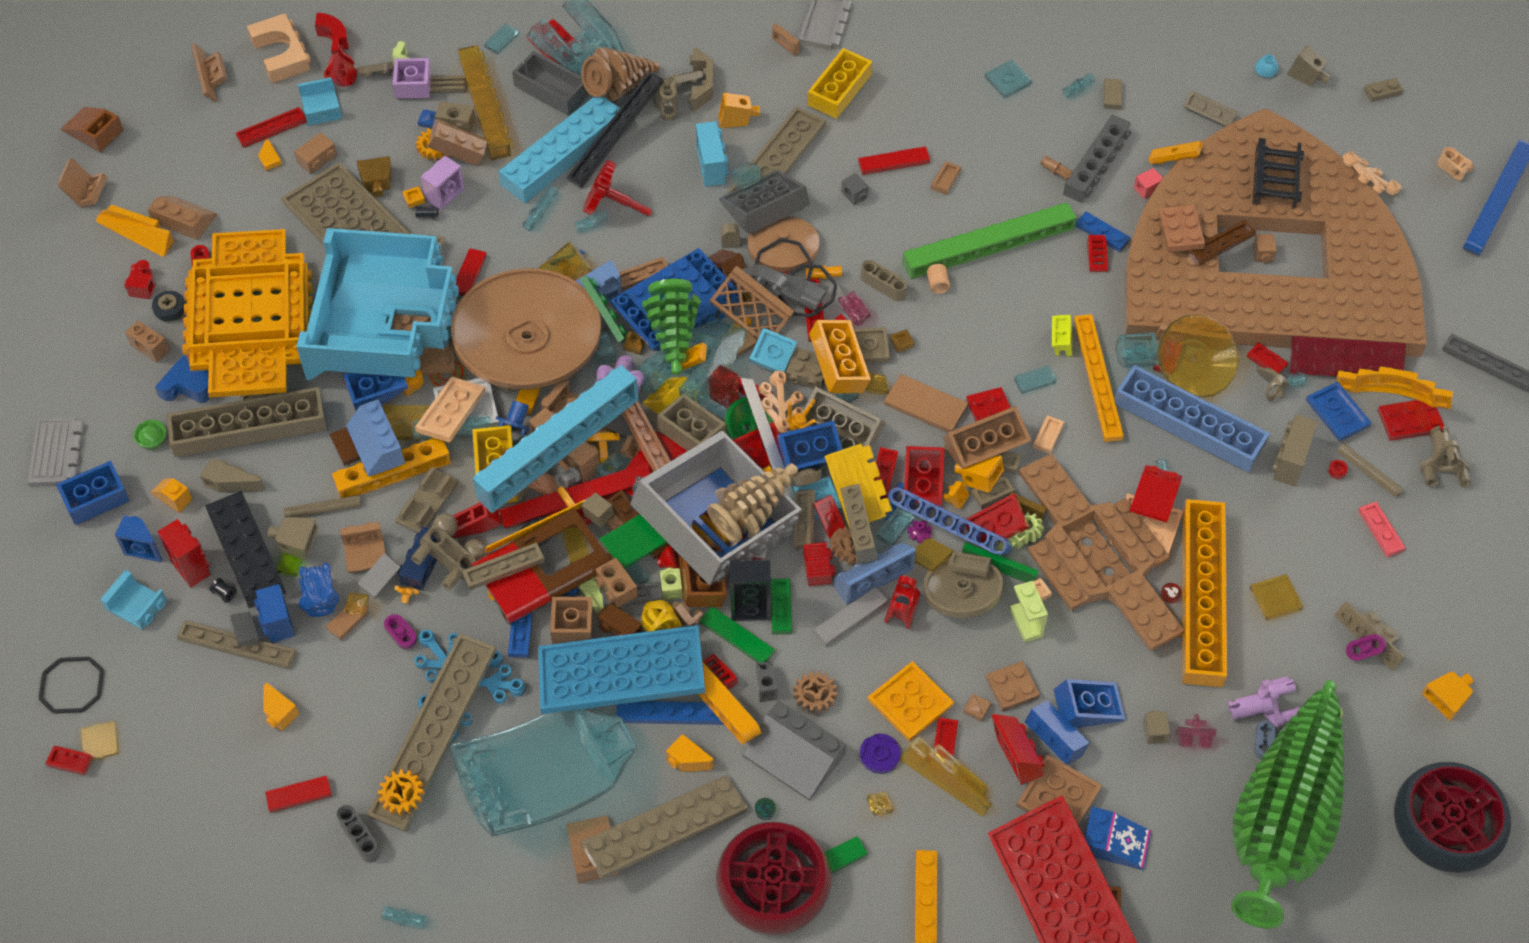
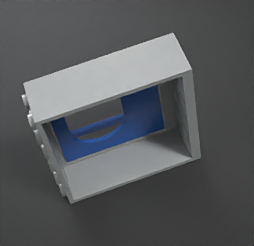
[630,430,802,585]

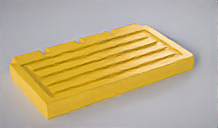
[825,444,892,529]

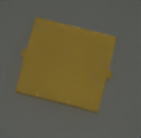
[914,538,954,572]
[80,721,119,760]

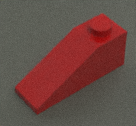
[451,502,501,538]

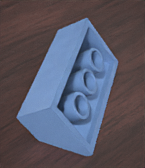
[346,399,405,477]
[834,543,916,605]

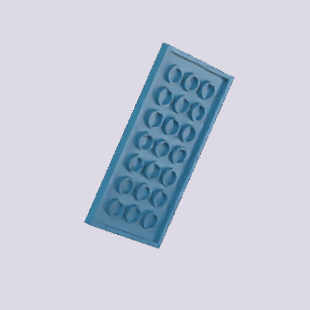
[538,625,705,714]

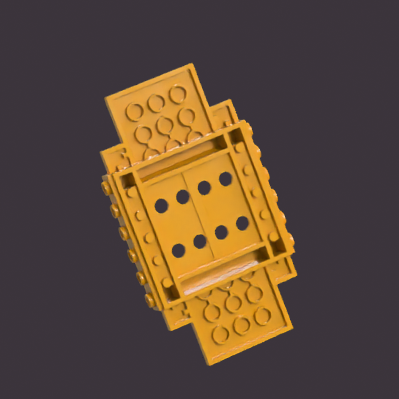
[182,229,313,398]

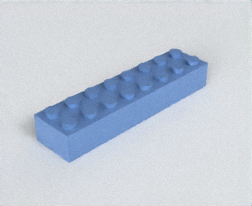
[1114,365,1270,473]

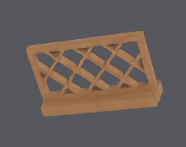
[709,266,794,340]

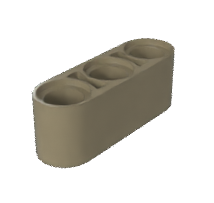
[861,260,907,301]

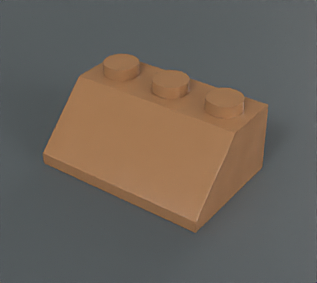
[428,118,487,166]
[148,195,217,241]

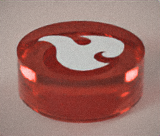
[1161,583,1181,603]

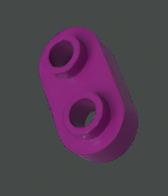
[384,614,417,649]
[1346,634,1387,661]

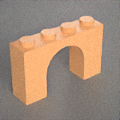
[247,13,311,83]

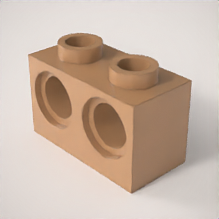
[595,558,638,607]

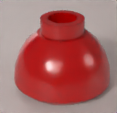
[657,545,679,569]

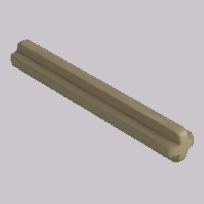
[1337,444,1403,497]
[283,495,361,518]

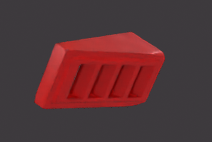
[1086,235,1108,272]
[703,653,738,690]

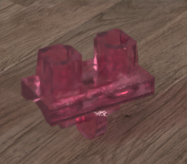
[838,291,870,326]
[1175,714,1216,748]

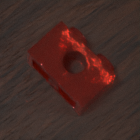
[709,364,740,409]

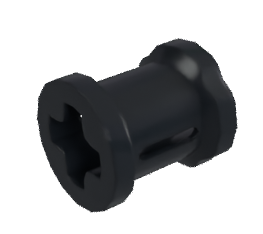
[209,578,237,603]

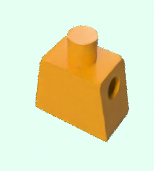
[718,93,760,128]
[955,455,1004,493]
[1422,671,1474,721]

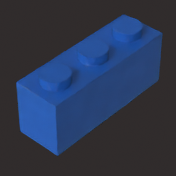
[1024,700,1090,765]

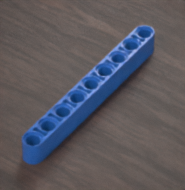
[1463,139,1529,256]

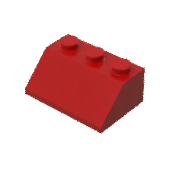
[991,714,1045,785]

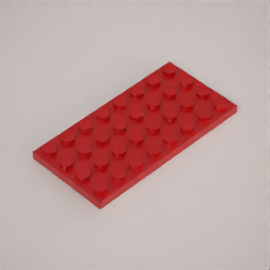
[987,795,1137,943]

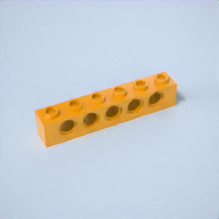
[332,438,451,498]

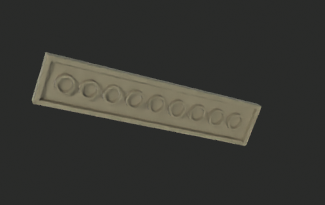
[367,633,497,832]

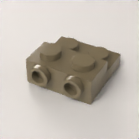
[786,348,825,389]

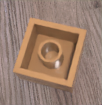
[550,597,594,644]

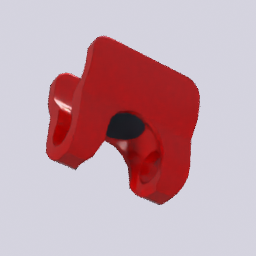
[884,575,920,630]

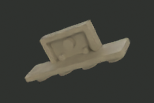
[1335,602,1405,670]

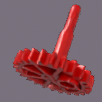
[583,160,652,216]

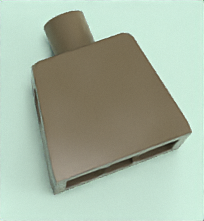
[1287,45,1331,86]
[268,517,318,560]

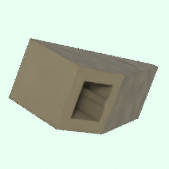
[200,458,265,493]

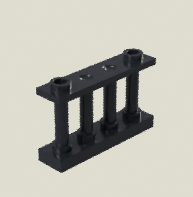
[1252,138,1304,209]

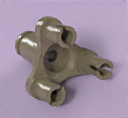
[1419,426,1471,487]

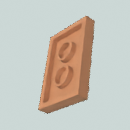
[1158,205,1205,252]

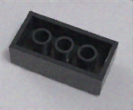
[730,559,771,621]

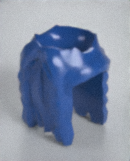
[299,562,340,617]

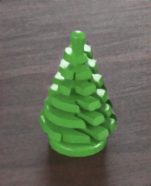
[642,279,701,375]

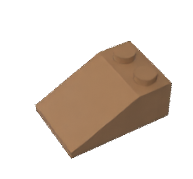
[566,815,620,883]

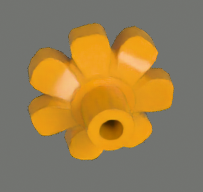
[394,585,420,603]

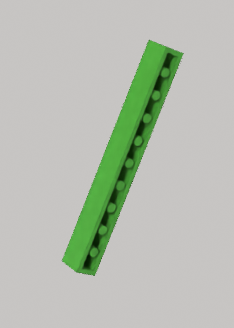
[902,202,1077,279]

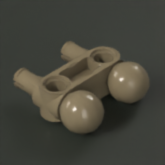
[411,513,487,591]

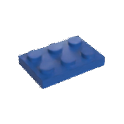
[1306,381,1371,442]

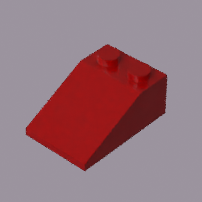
[904,446,945,505]
[1129,465,1183,523]

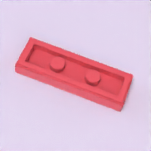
[1358,501,1406,557]

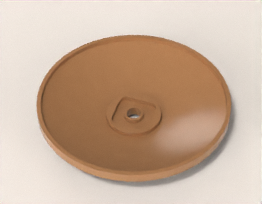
[451,268,601,389]

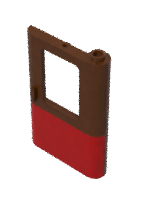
[470,509,613,625]

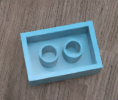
[696,121,728,187]

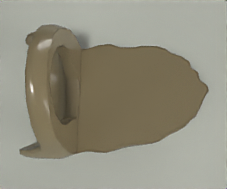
[1256,367,1289,401]

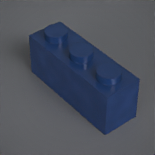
[397,527,438,591]

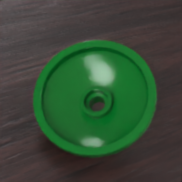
[724,397,774,440]

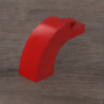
[315,12,349,55]

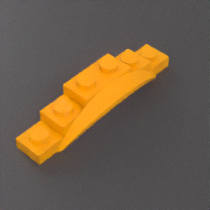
[1337,366,1453,409]

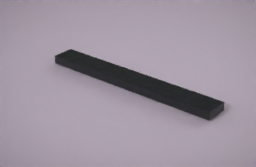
[566,71,664,188]

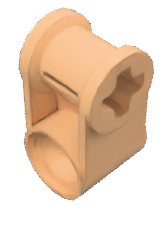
[1437,147,1474,180]

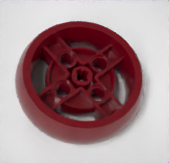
[716,822,831,935]

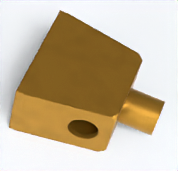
[356,156,392,197]

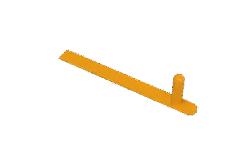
[485,486,585,553]

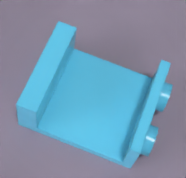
[298,77,342,126]
[100,570,167,630]

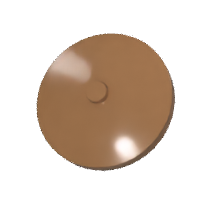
[748,216,819,272]

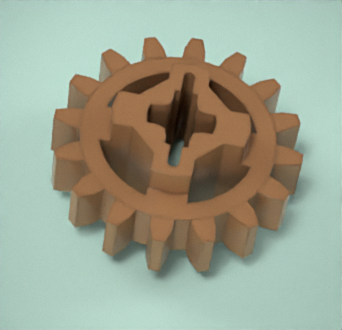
[829,527,858,566]
[793,671,837,714]

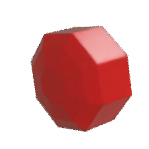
[1328,459,1348,480]

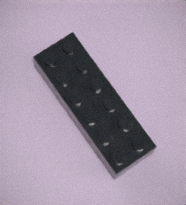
[205,491,286,608]

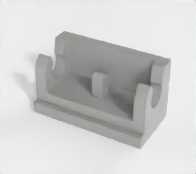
[358,554,401,598]

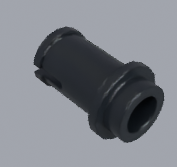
[415,205,439,219]

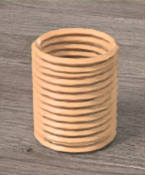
[927,264,950,294]

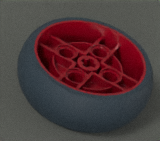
[1394,762,1511,873]

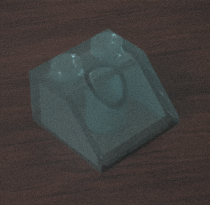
[1115,332,1161,368]

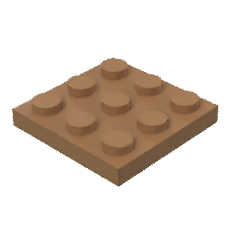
[1016,754,1102,826]

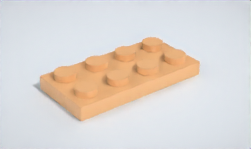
[415,377,486,443]

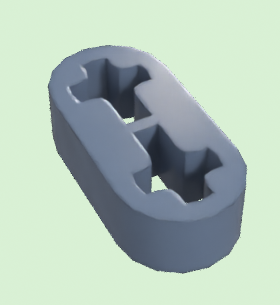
[1254,721,1275,759]

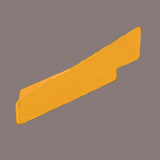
[96,205,174,257]

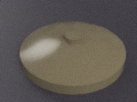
[923,557,1003,618]

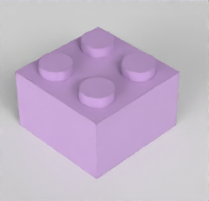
[393,58,432,99]
[421,156,465,210]

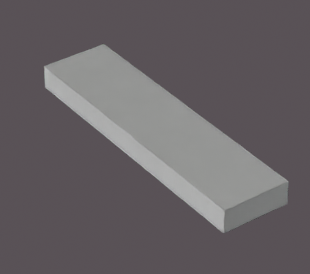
[813,587,888,646]

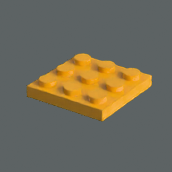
[867,661,954,742]

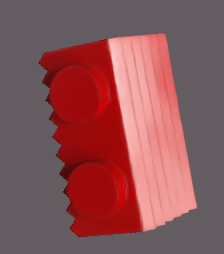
[803,542,835,587]

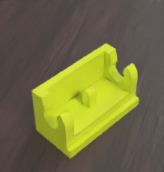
[1052,315,1073,357]

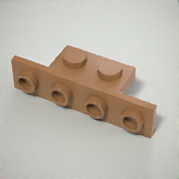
[192,43,228,102]

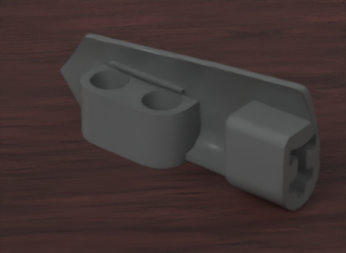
[741,264,829,312]

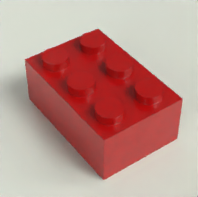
[157,519,211,588]

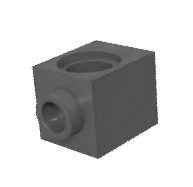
[841,173,869,205]

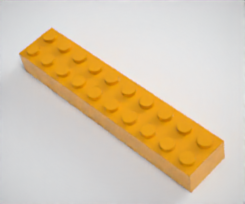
[1182,499,1227,687]

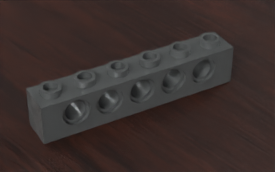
[1063,114,1131,203]

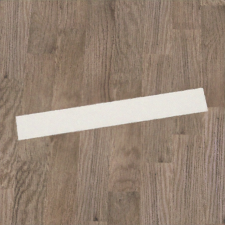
[741,378,795,501]

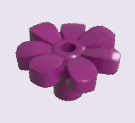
[907,520,932,544]

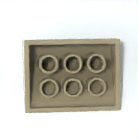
[802,387,886,450]

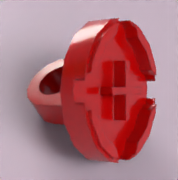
[324,53,357,87]

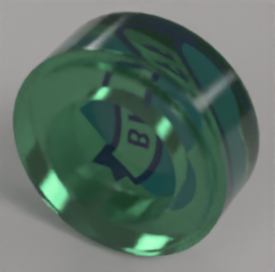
[755,798,776,820]

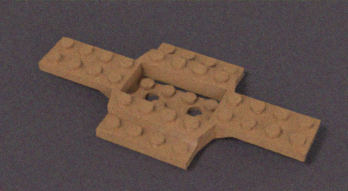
[1018,453,1184,652]

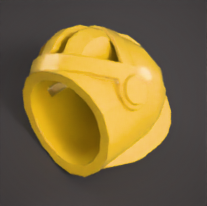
[641,600,682,632]

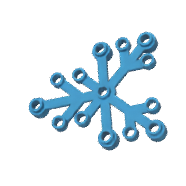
[414,630,525,742]

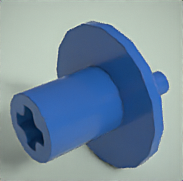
[495,400,530,435]

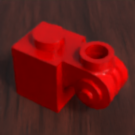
[124,260,156,300]

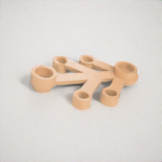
[1343,151,1402,196]
[758,371,803,434]

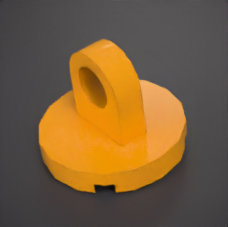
[586,432,620,465]

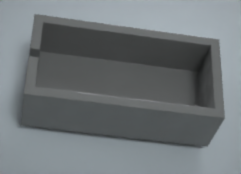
[512,51,589,115]

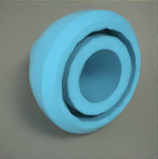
[1255,54,1279,78]

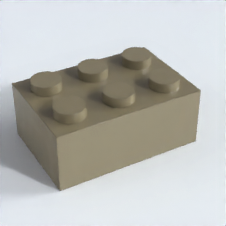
[658,393,726,451]
[1272,414,1318,487]

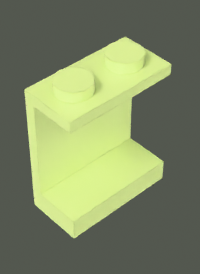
[1009,581,1048,643]

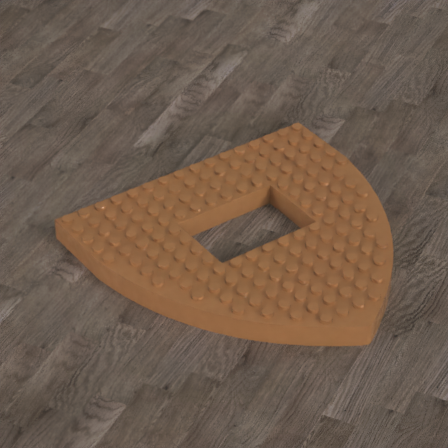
[1124,109,1427,357]

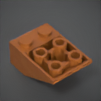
[61,107,123,152]

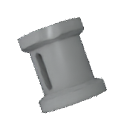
[555,466,581,489]

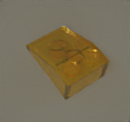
[538,241,594,281]

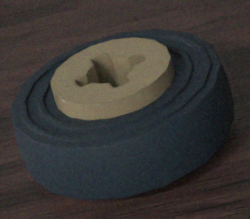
[152,290,186,321]

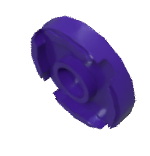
[859,733,901,774]

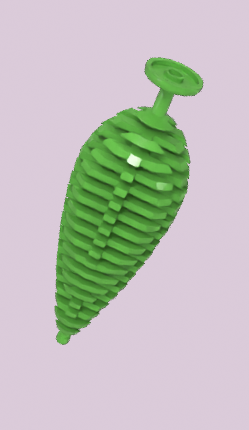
[1231,680,1344,929]

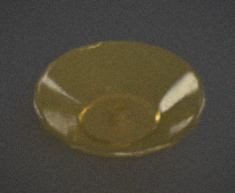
[1157,314,1239,398]

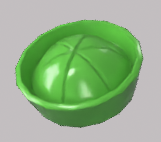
[133,420,167,450]

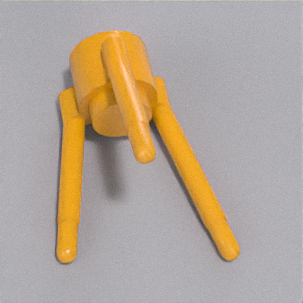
[786,399,816,430]

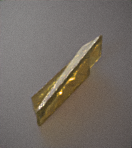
[900,735,991,816]

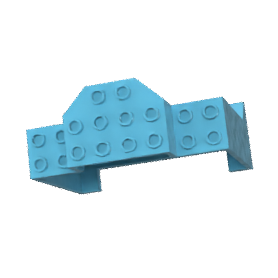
[297,228,459,380]

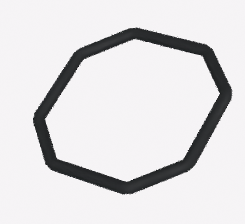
[754,238,814,281]
[778,264,837,317]
[39,657,104,713]

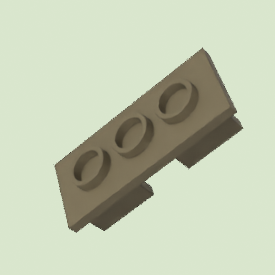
[395,467,458,533]

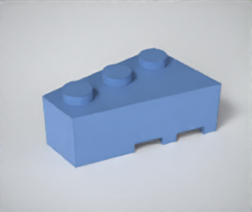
[576,260,622,303]

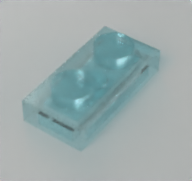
[876,507,915,546]

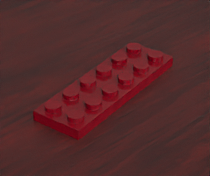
[1289,336,1406,376]

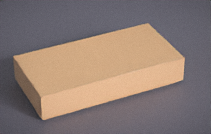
[1033,415,1064,454]

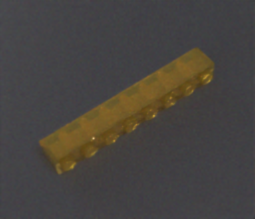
[458,45,513,161]

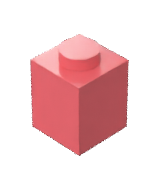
[1134,168,1163,199]

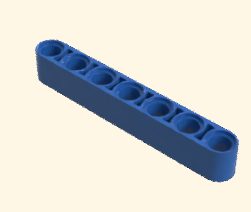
[889,487,1012,556]

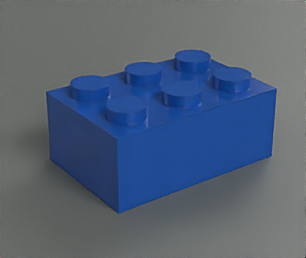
[776,421,842,472]
[56,461,130,525]

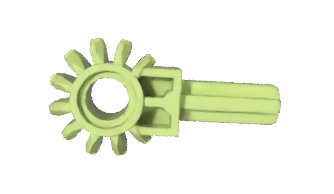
[997,511,1044,556]

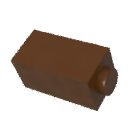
[598,603,643,636]

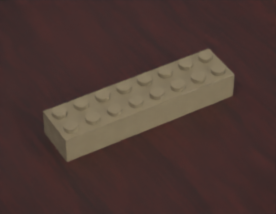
[167,387,327,457]

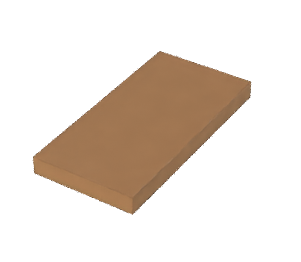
[884,374,968,433]

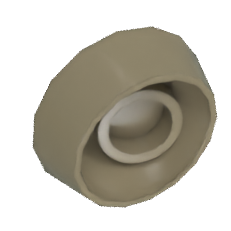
[790,468,822,486]

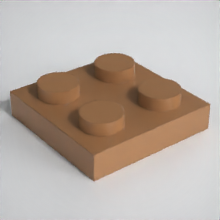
[985,661,1040,711]

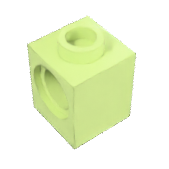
[660,568,683,601]

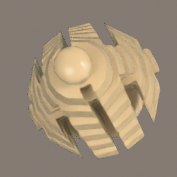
[707,463,798,544]

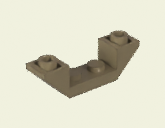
[688,48,714,111]

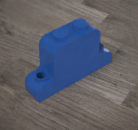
[155,355,210,403]

